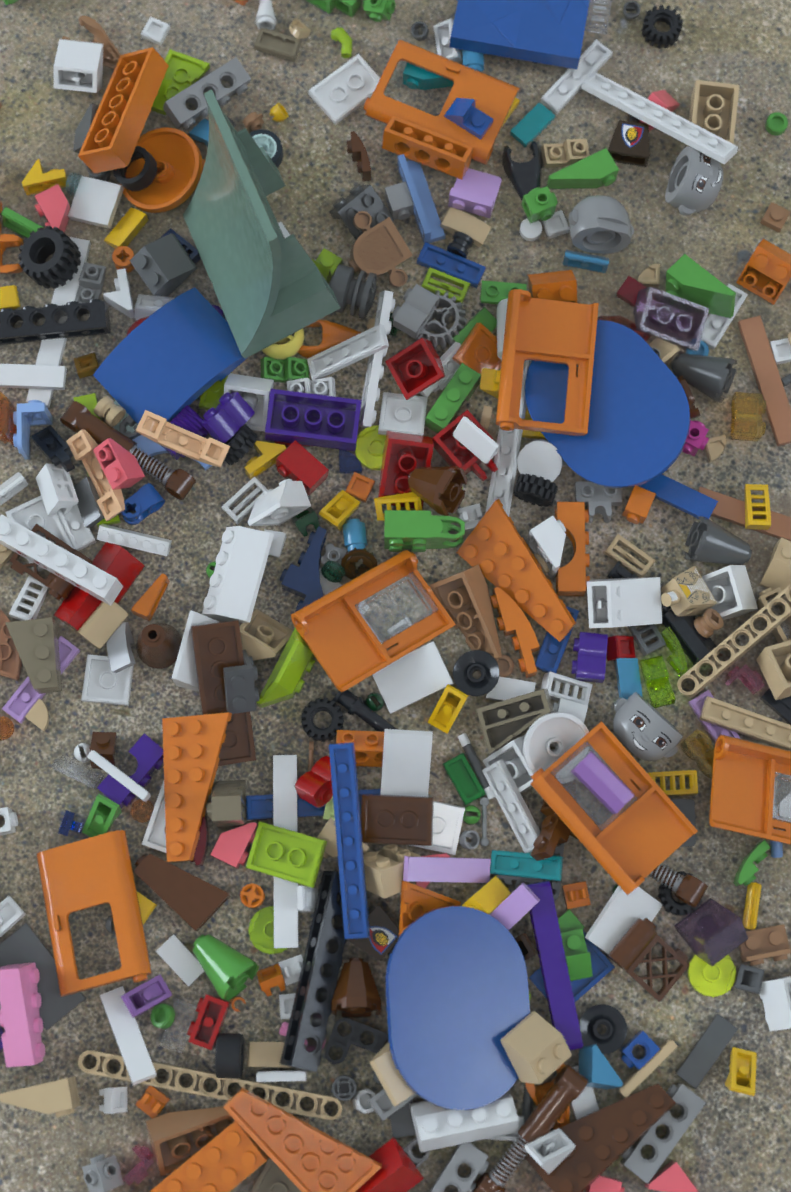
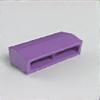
[570,751,634,815]

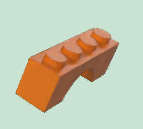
[555,502,590,596]

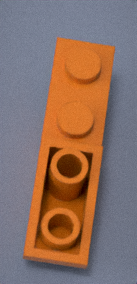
[490,587,540,678]

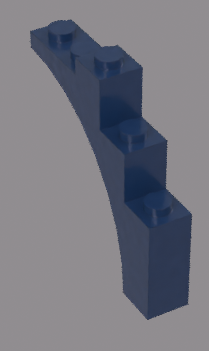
[280,526,327,612]

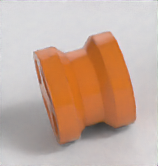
[112,246,135,273]
[240,883,265,908]

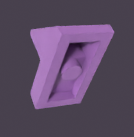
[121,974,172,1018]

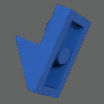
[444,98,493,140]

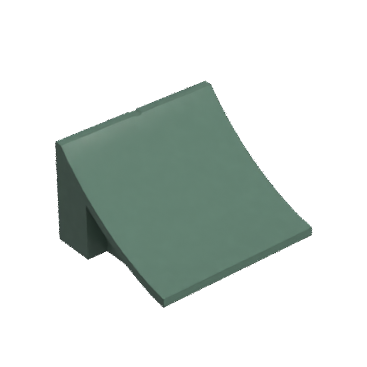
[183,89,341,359]

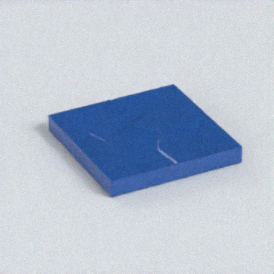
[449,0,590,69]

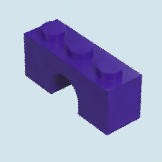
[97,734,164,809]

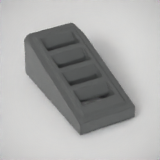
[627,624,666,657]

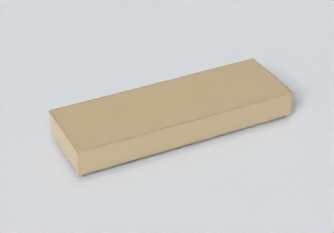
[617,1039,678,1098]

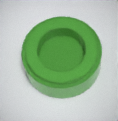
[765,112,788,136]
[151,1003,175,1029]

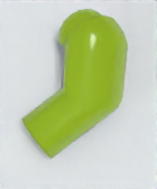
[330,27,352,58]

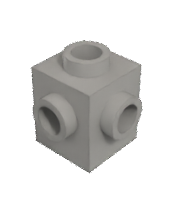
[82,1154,124,1192]

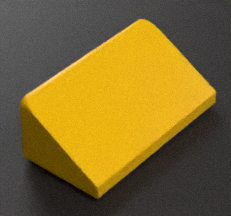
[104,207,149,249]

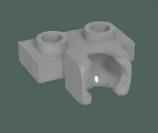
[575,482,622,523]

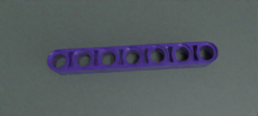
[527,880,583,1051]

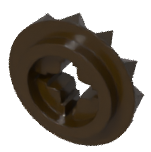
[341,548,377,580]

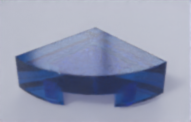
[339,450,362,474]

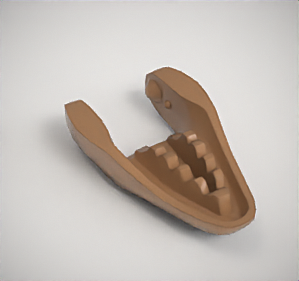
[61,15,121,70]

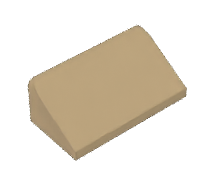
[77,601,129,649]

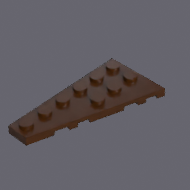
[524,1083,676,1192]

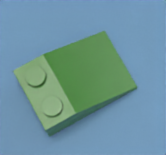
[665,254,736,318]

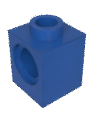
[619,1030,660,1070]

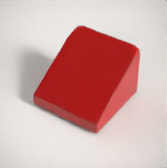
[606,635,636,661]

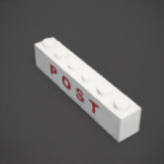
[0,514,123,606]

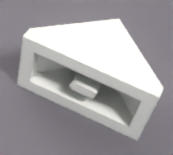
[524,1128,576,1174]

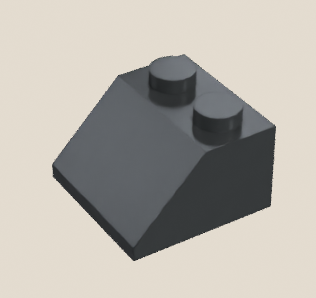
[129,233,197,297]

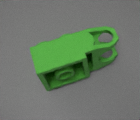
[384,510,465,552]

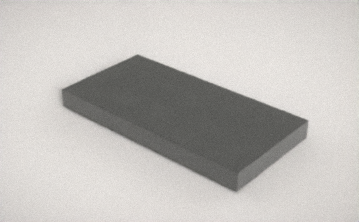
[0,923,86,1030]

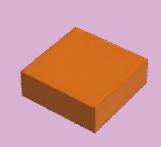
[345,472,375,503]

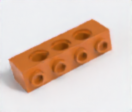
[382,115,473,180]
[336,730,384,767]

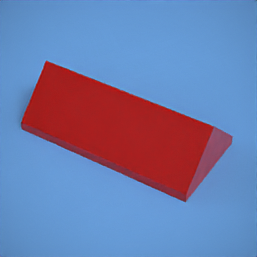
[54,542,145,631]
[355,1137,424,1192]

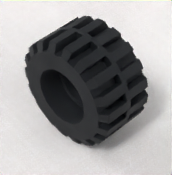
[18,226,81,289]

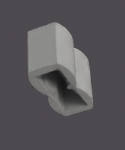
[392,284,440,339]

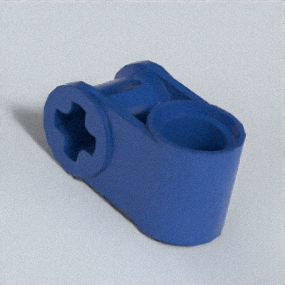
[121,483,165,525]

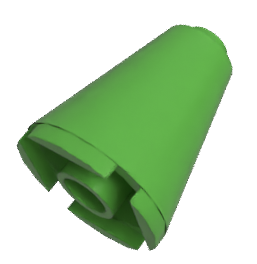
[193,934,259,1001]

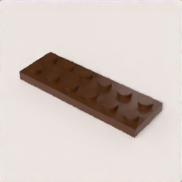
[191,620,256,766]

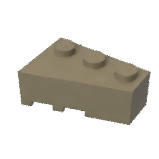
[5,617,62,694]

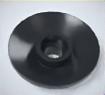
[453,650,500,696]
[579,1004,627,1054]

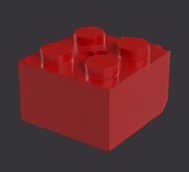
[432,409,498,481]

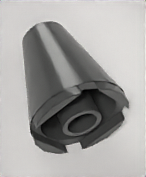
[671,353,737,403]
[684,516,752,565]

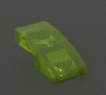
[661,627,688,677]
[640,655,676,708]

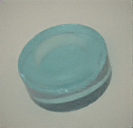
[66,172,82,196]

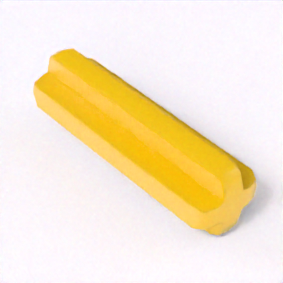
[742,882,762,930]

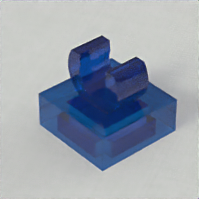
[58,810,84,837]

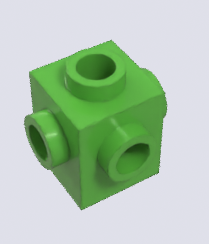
[363,0,395,22]
[521,186,558,224]

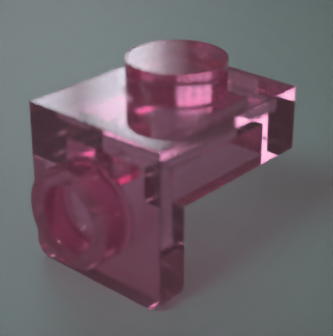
[725,664,765,695]
[123,1144,155,1186]

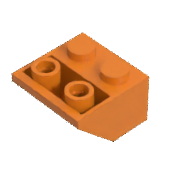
[736,238,791,305]
[528,270,577,303]

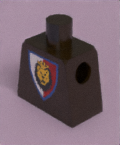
[608,114,650,167]
[348,905,399,961]

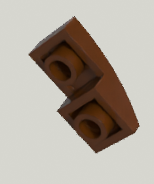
[347,131,371,181]

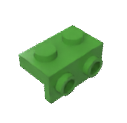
[480,280,527,304]

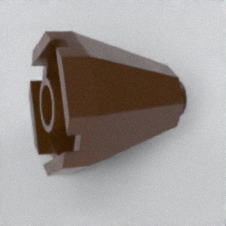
[408,466,468,516]
[332,958,381,1018]

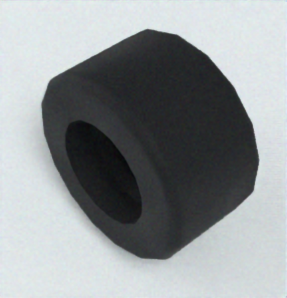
[215,1033,244,1079]

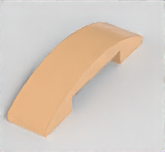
[136,410,230,468]
[66,429,125,521]

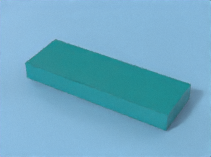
[490,850,564,881]

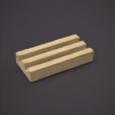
[604,534,655,578]

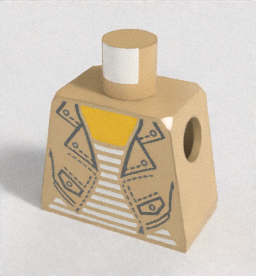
[661,566,717,617]

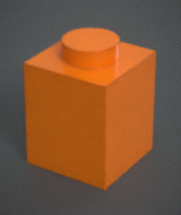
[622,485,656,524]

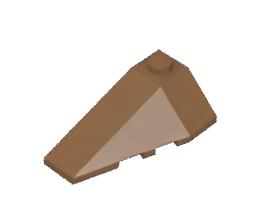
[429,565,502,659]
[145,1106,235,1176]

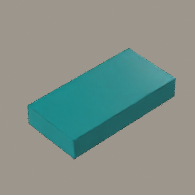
[510,102,555,148]

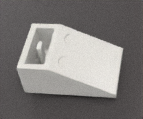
[587,577,662,628]

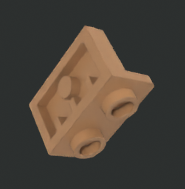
[736,924,791,966]

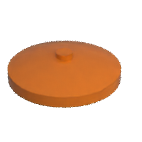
[120,127,203,213]

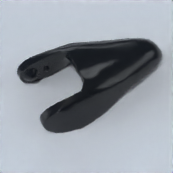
[502,141,542,200]

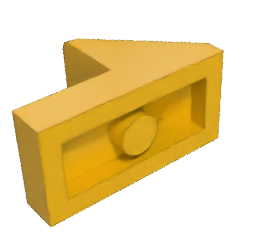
[22,159,69,196]
[480,368,501,399]
[244,441,287,480]
[319,490,361,531]
[427,684,468,734]
[725,1047,757,1096]

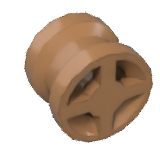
[694,608,724,638]

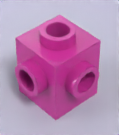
[682,420,709,456]

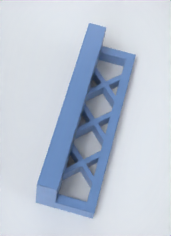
[397,154,445,244]

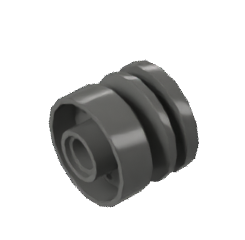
[330,264,377,319]

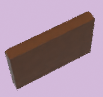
[361,794,434,846]

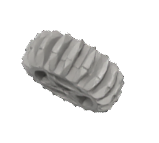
[412,290,467,350]

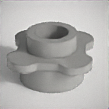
[321,543,346,567]

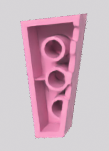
[0,962,45,1067]

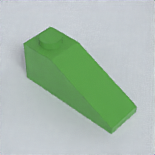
[547,148,619,189]

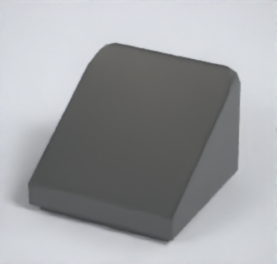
[735,964,765,994]

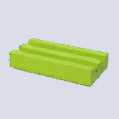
[421,267,470,304]

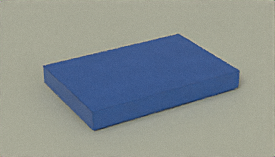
[528,931,614,1002]

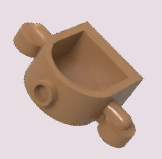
[348,211,413,288]

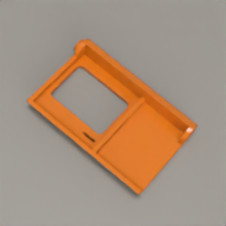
[363,39,520,165]
[496,289,599,436]
[37,830,152,997]

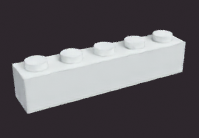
[97,524,172,556]

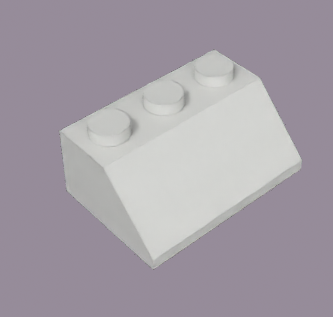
[172,610,219,692]

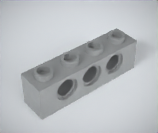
[163,57,251,130]
[620,1083,706,1184]
[429,1142,490,1192]

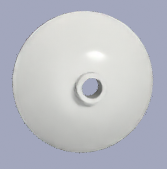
[523,712,593,784]

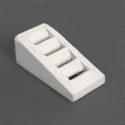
[9,575,49,621]
[540,672,592,705]
[297,886,318,913]

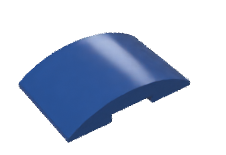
[93,287,247,424]

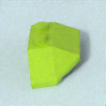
[256,628,316,708]

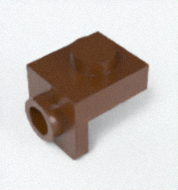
[89,732,117,770]

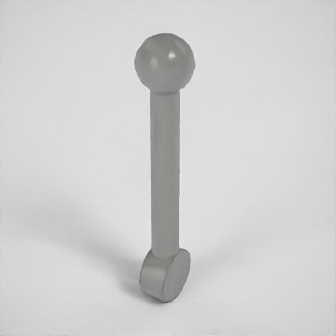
[480,797,489,847]

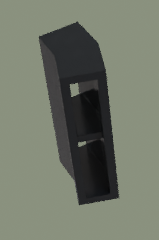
[662,610,717,665]

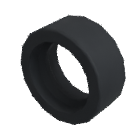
[113,146,158,191]

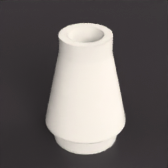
[255,0,276,31]

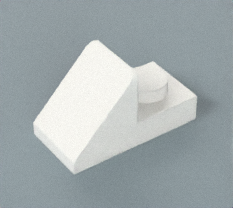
[103,268,135,318]

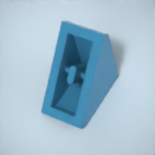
[578,1044,624,1090]

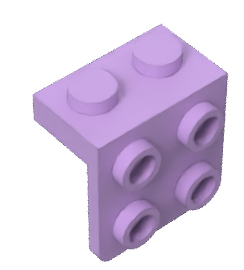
[448,168,501,218]

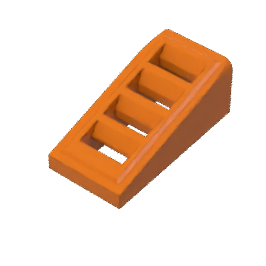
[131,573,170,621]

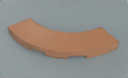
[0,610,22,681]

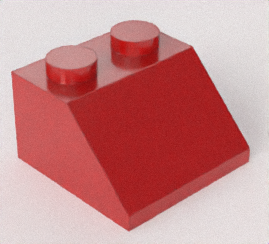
[385,337,445,400]

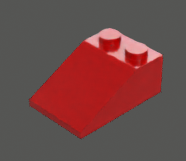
[378,431,434,509]

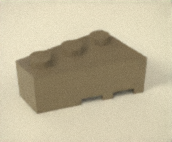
[476,689,554,754]
[207,780,247,828]

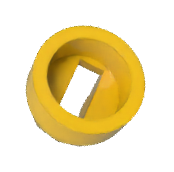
[270,103,289,122]

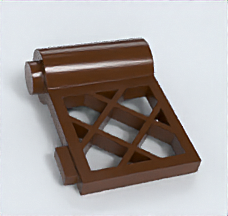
[9,523,93,601]
[608,918,689,1002]

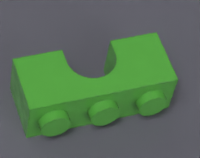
[425,363,481,434]

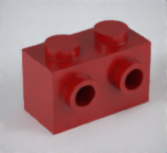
[276,440,329,496]
[187,994,231,1050]

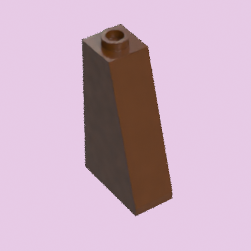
[133,853,230,932]

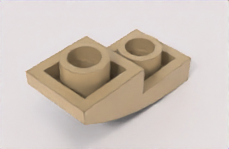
[541,139,590,168]
[440,207,491,247]
[248,1042,294,1068]

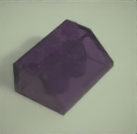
[633,286,709,352]

